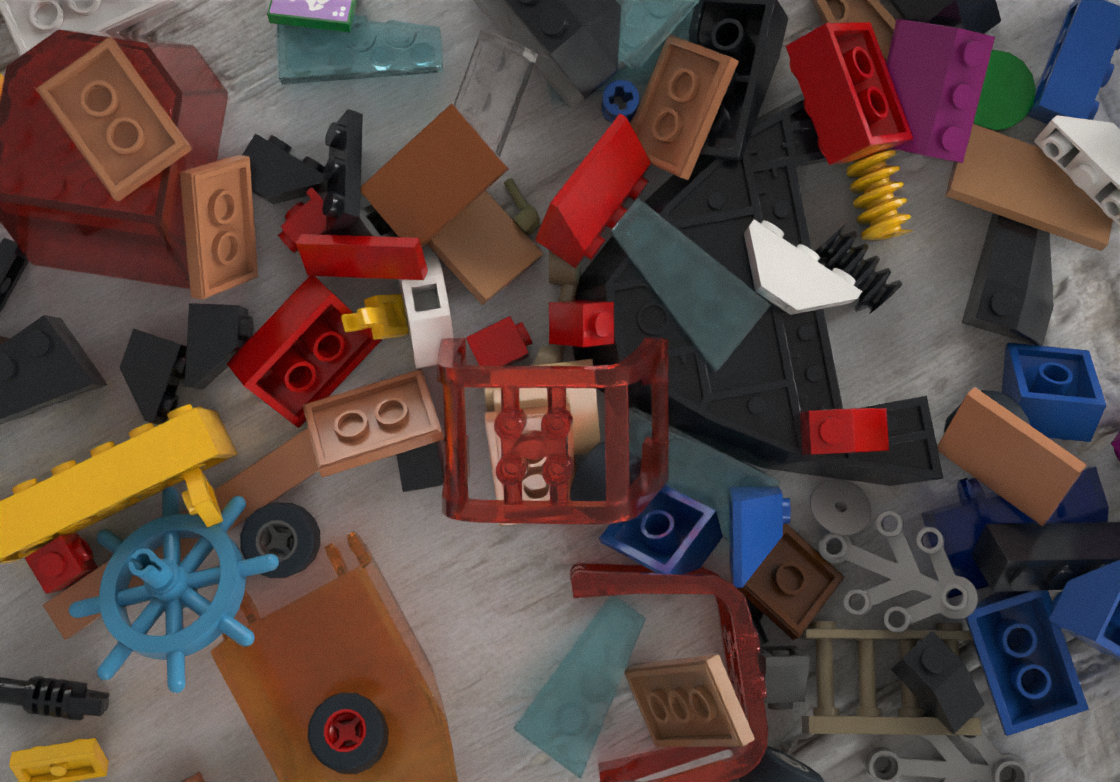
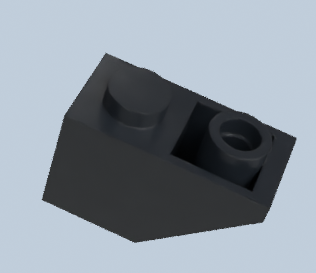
[242,133,328,204]
[119,328,187,424]

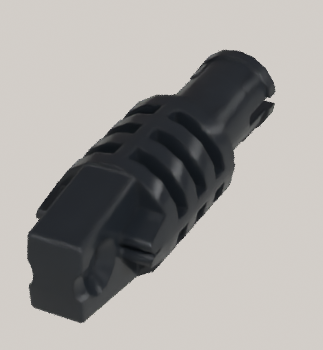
[0,676,110,720]

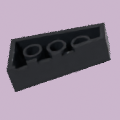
[0,315,108,425]

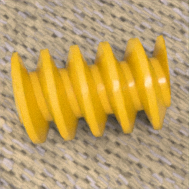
[846,149,914,241]

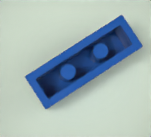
[1026,0,1120,124]

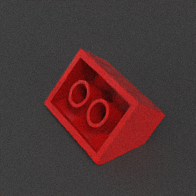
[785,22,914,165]
[535,113,651,269]
[226,276,382,429]

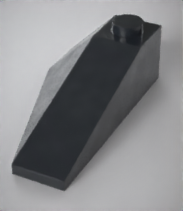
[962,213,1054,346]

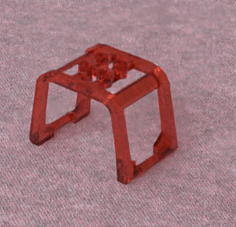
[436,338,670,525]
[570,562,768,782]

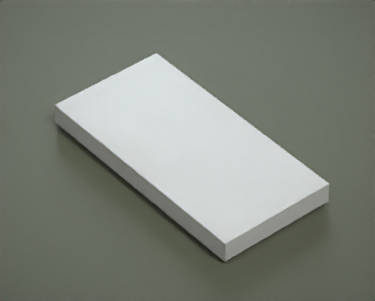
[0,0,177,71]

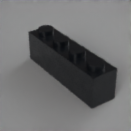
[971,522,1120,592]

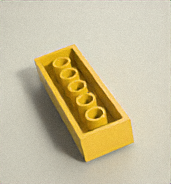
[0,404,238,564]

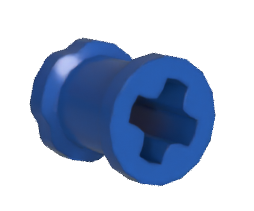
[601,80,639,123]

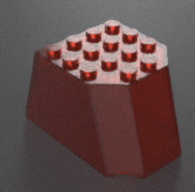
[0,29,229,289]

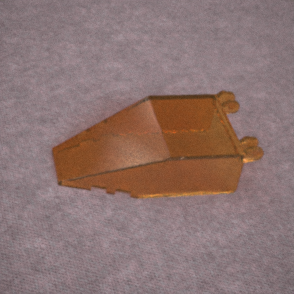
[211,531,458,782]

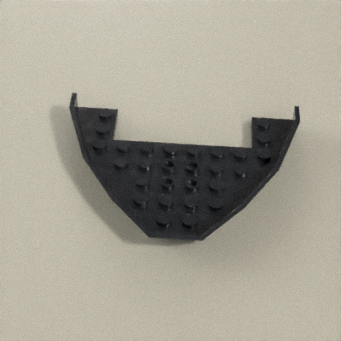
[572,93,944,486]

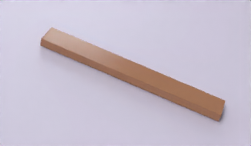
[42,428,319,640]

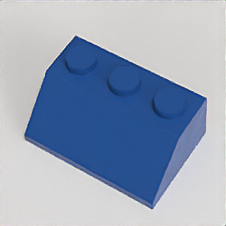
[1049,560,1120,661]
[965,590,1089,736]

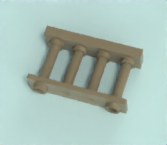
[799,621,982,735]

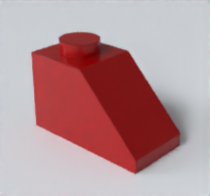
[800,408,889,455]

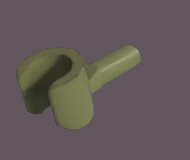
[504,178,541,236]

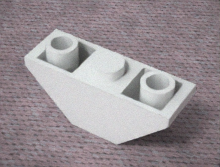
[1034,115,1120,226]
[744,220,862,315]
[399,244,456,369]

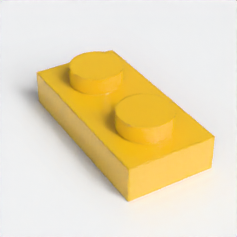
[9,738,109,782]

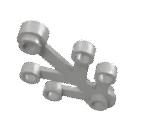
[819,511,978,633]
[865,711,1030,782]

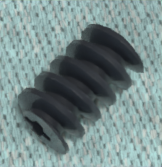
[814,225,902,314]

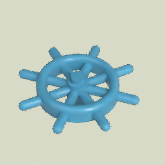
[68,487,279,693]

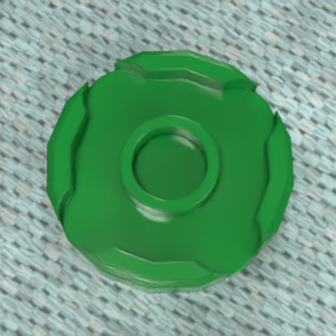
[973,50,1036,132]

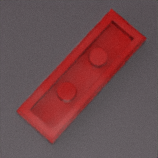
[296,234,428,280]

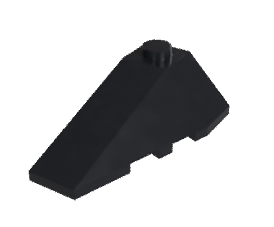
[688,0,788,161]

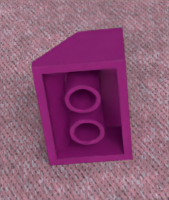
[886,19,995,163]

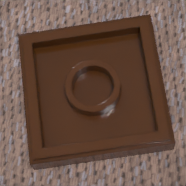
[731,523,845,640]

